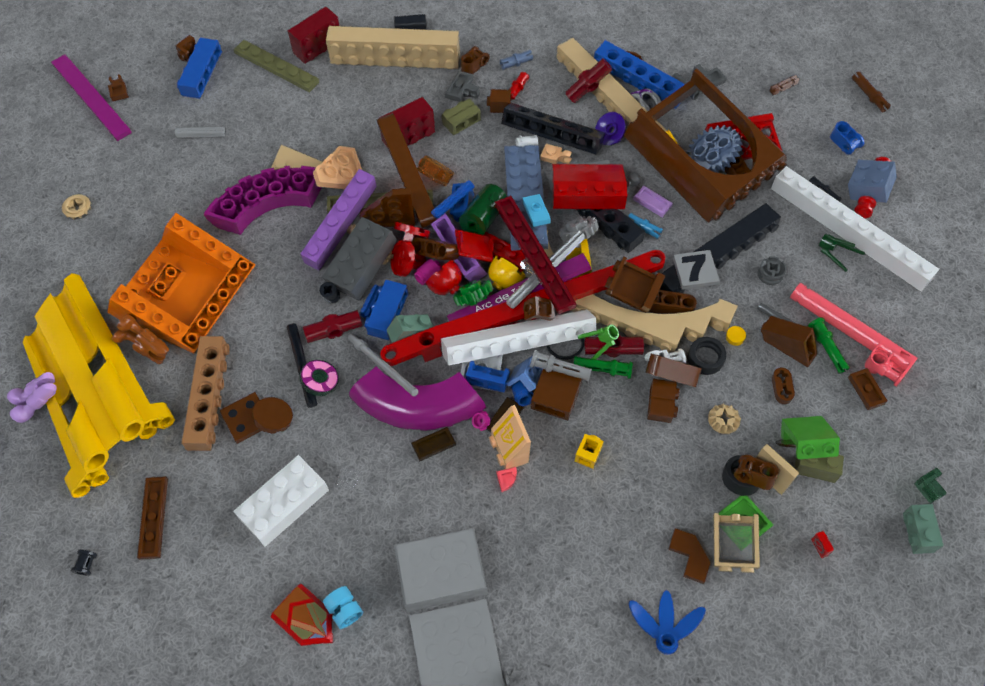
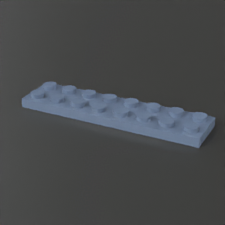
[504,145,548,251]

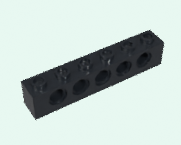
[501,103,605,155]
[552,189,645,253]

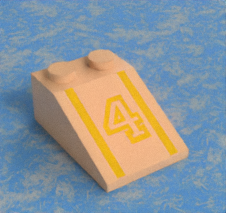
[489,405,531,469]

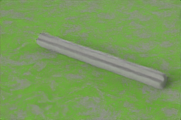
[506,230,585,309]

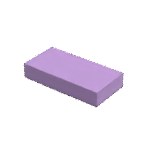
[633,186,673,217]

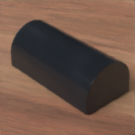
[394,14,427,30]

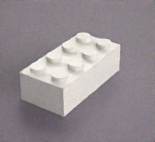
[233,455,329,547]

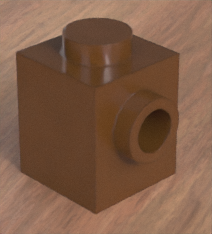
[487,89,511,113]

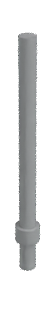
[348,334,418,396]

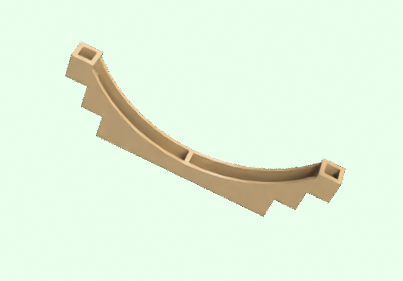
[529,230,738,353]

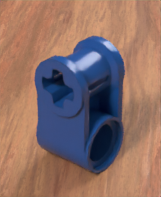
[830,121,865,155]

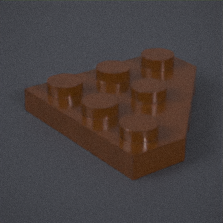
[360,188,415,227]

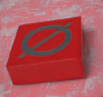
[811,531,834,558]

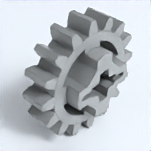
[559,216,599,242]

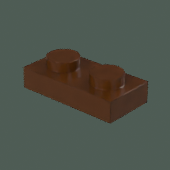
[848,368,888,410]

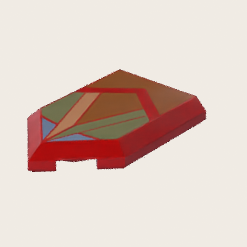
[270,584,333,646]

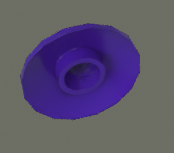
[595,112,626,146]

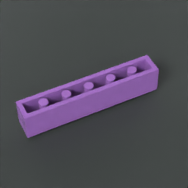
[300,169,377,271]

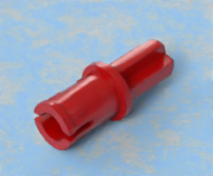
[509,72,529,100]

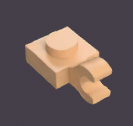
[540,144,572,164]

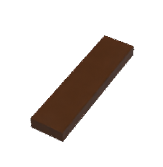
[137,477,168,560]

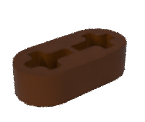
[772,367,795,405]

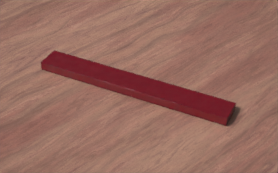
[495,196,576,314]

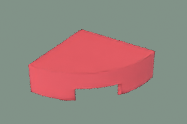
[496,467,517,492]

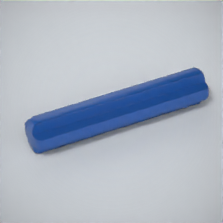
[431,180,474,219]

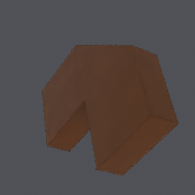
[668,528,711,584]

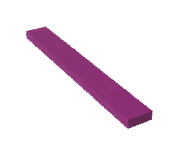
[51,54,132,141]

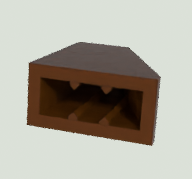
[761,316,817,367]

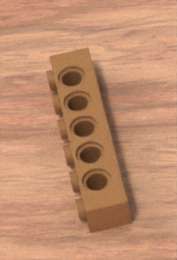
[182,336,230,451]

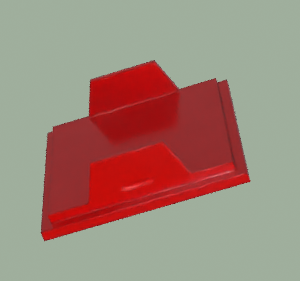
[455,229,494,262]

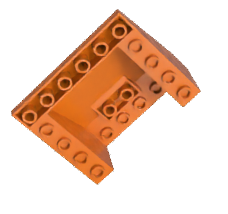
[107,213,256,353]

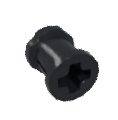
[319,282,340,303]
[70,549,97,576]

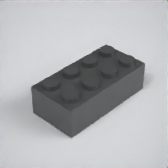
[322,217,397,301]

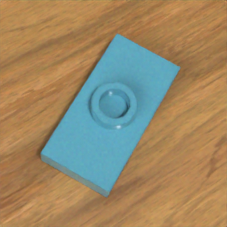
[523,194,551,227]

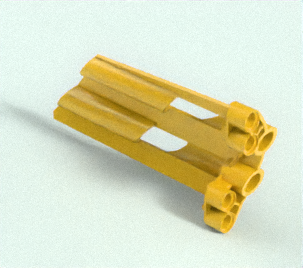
[22,273,175,498]

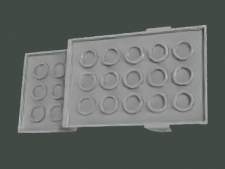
[394,528,510,686]

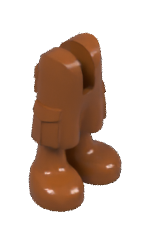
[111,314,169,364]

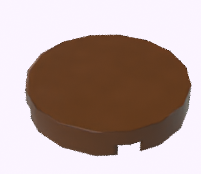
[252,397,293,434]

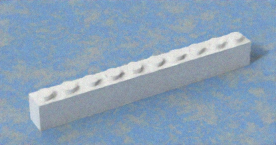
[771,166,939,292]

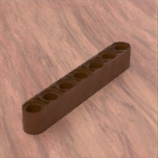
[376,113,437,228]

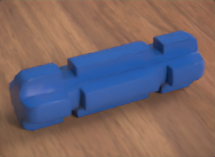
[359,284,380,318]

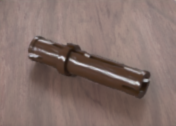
[852,71,891,112]

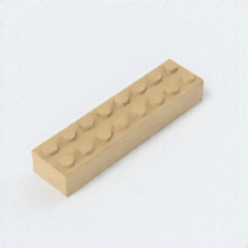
[326,26,460,69]

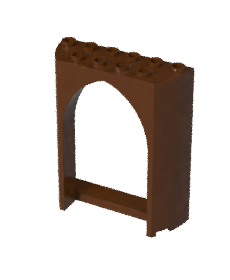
[624,68,787,223]

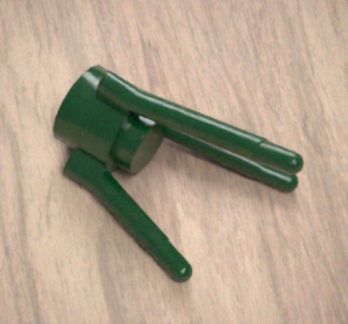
[819,234,865,272]

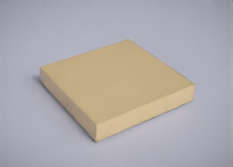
[756,444,799,495]

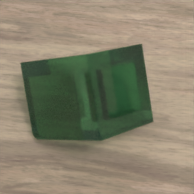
[914,467,947,504]

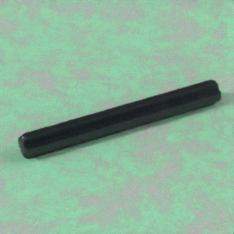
[287,323,318,408]

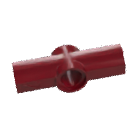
[566,58,612,103]
[303,310,362,343]
[585,335,644,358]

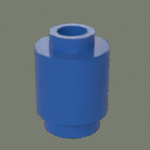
[511,380,534,406]

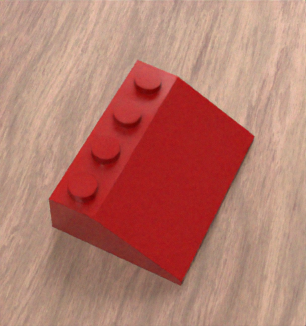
[552,164,627,209]

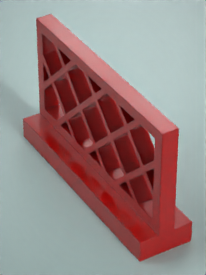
[705,113,782,160]

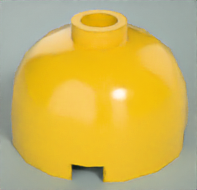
[488,256,526,291]

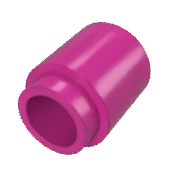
[414,259,442,285]

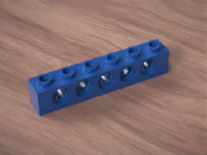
[594,40,685,109]

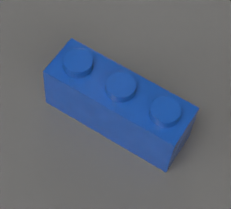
[364,280,408,341]

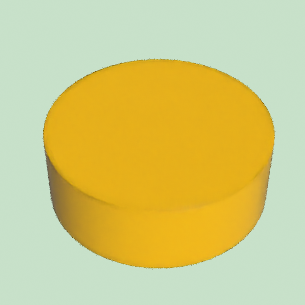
[726,326,746,346]

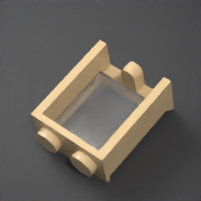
[713,513,760,573]

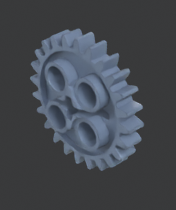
[686,125,743,173]

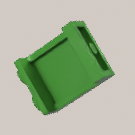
[781,416,840,459]

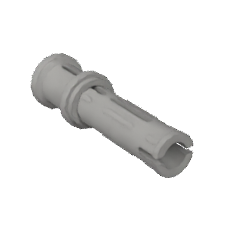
[530,350,592,381]

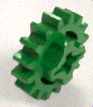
[453,280,494,306]

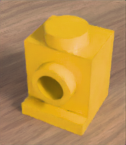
[574,434,604,469]

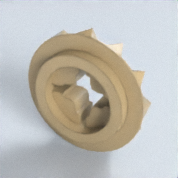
[62,194,91,220]
[708,403,741,434]

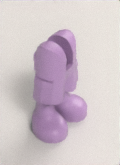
[7,372,57,423]

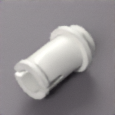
[516,135,538,147]

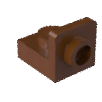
[175,35,196,62]
[523,296,555,321]

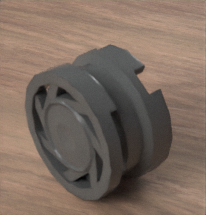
[757,256,787,285]

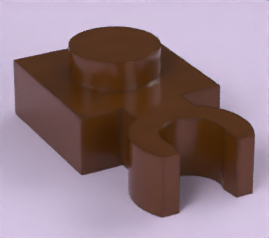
[108,74,129,102]

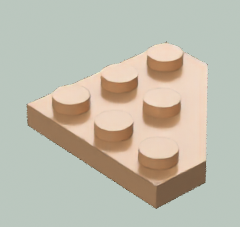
[313,146,362,189]

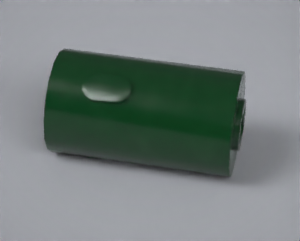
[459,184,507,235]

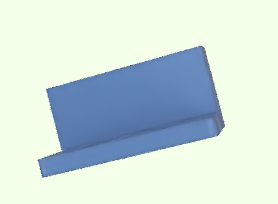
[506,356,543,392]

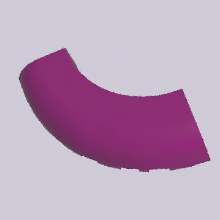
[204,165,322,235]
[349,366,487,431]

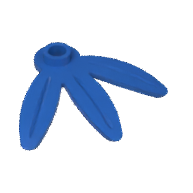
[628,590,706,655]

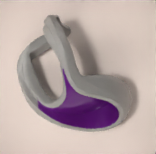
[630,89,661,111]

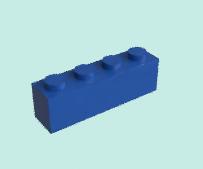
[177,38,222,99]

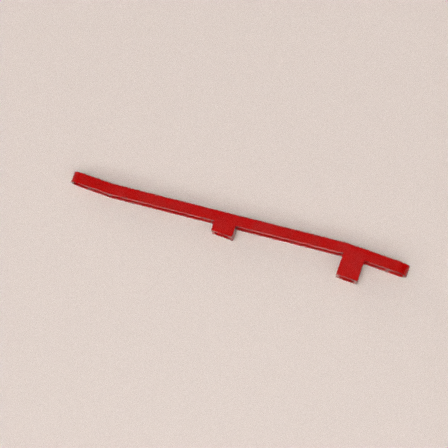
[380,250,666,366]

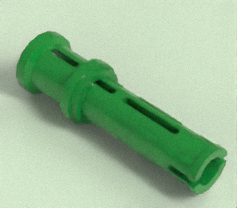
[808,317,850,374]
[574,356,633,379]

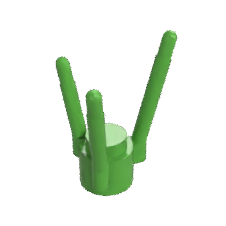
[577,324,619,359]

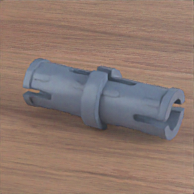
[500,50,533,70]

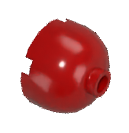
[426,260,462,296]

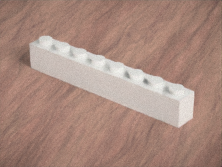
[441,309,596,365]

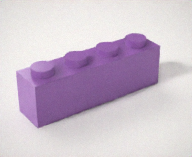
[431,214,487,282]

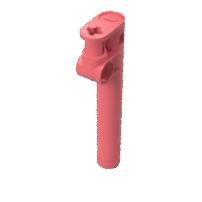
[790,283,918,387]

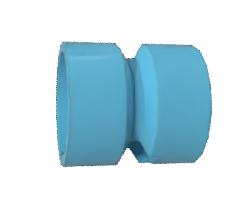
[323,586,363,629]

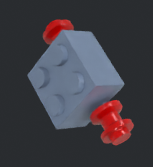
[848,157,897,219]

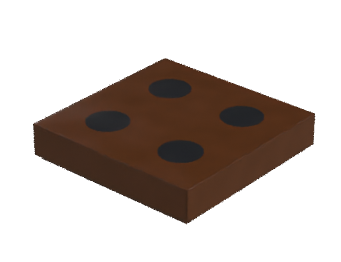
[219,392,262,444]

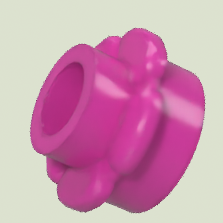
[472,411,490,431]

